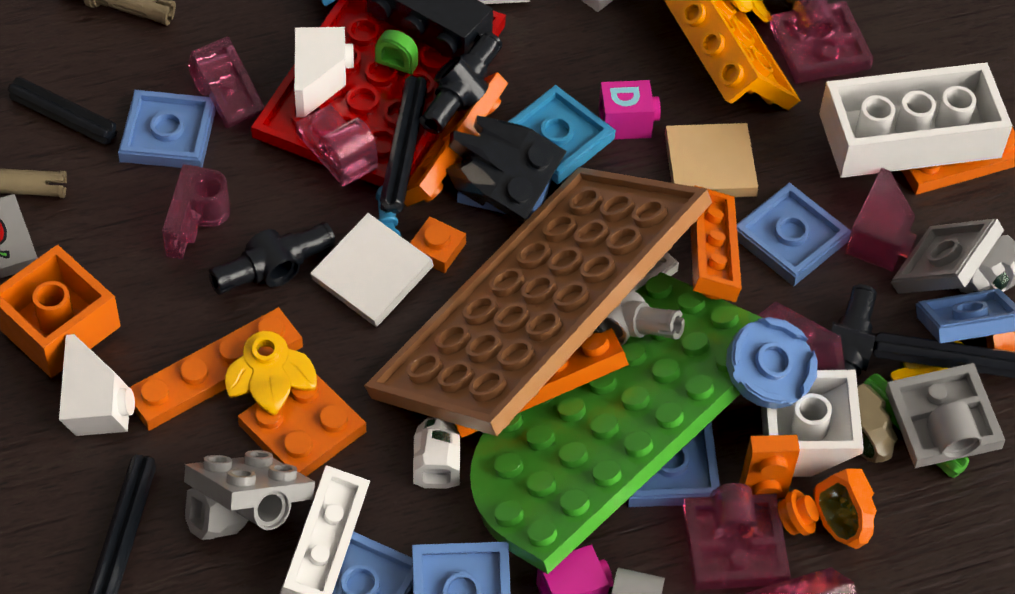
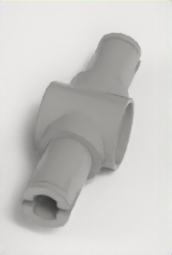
[594,290,685,346]

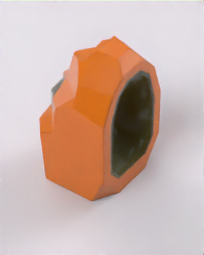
[813,469,877,549]

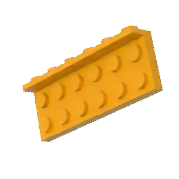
[664,0,801,111]

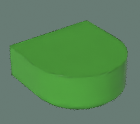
[375,30,418,74]

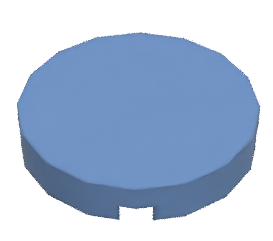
[726,317,818,409]

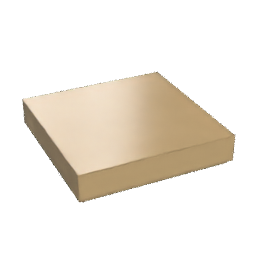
[665,123,758,197]

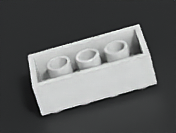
[819,62,1012,178]

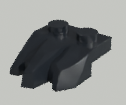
[446,115,567,224]

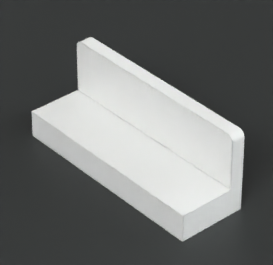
[279,465,370,594]

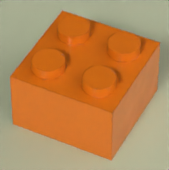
[0,244,121,378]

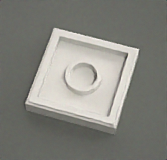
[310,213,434,328]

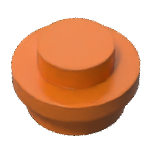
[778,489,819,536]

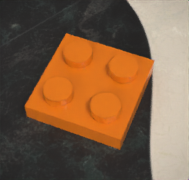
[238,374,367,477]

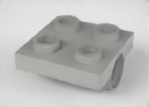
[885,363,1005,468]
[184,450,315,530]

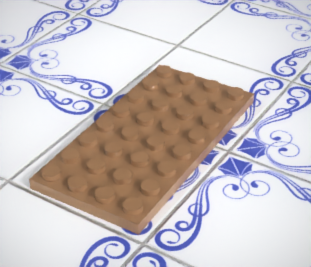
[364,167,712,436]

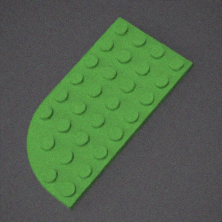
[470,272,762,574]

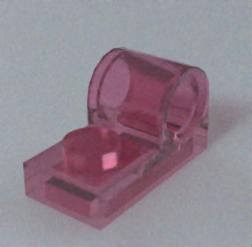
[188,36,265,129]
[295,104,378,187]
[162,164,231,259]

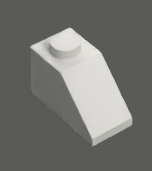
[295,27,354,118]
[59,334,135,436]

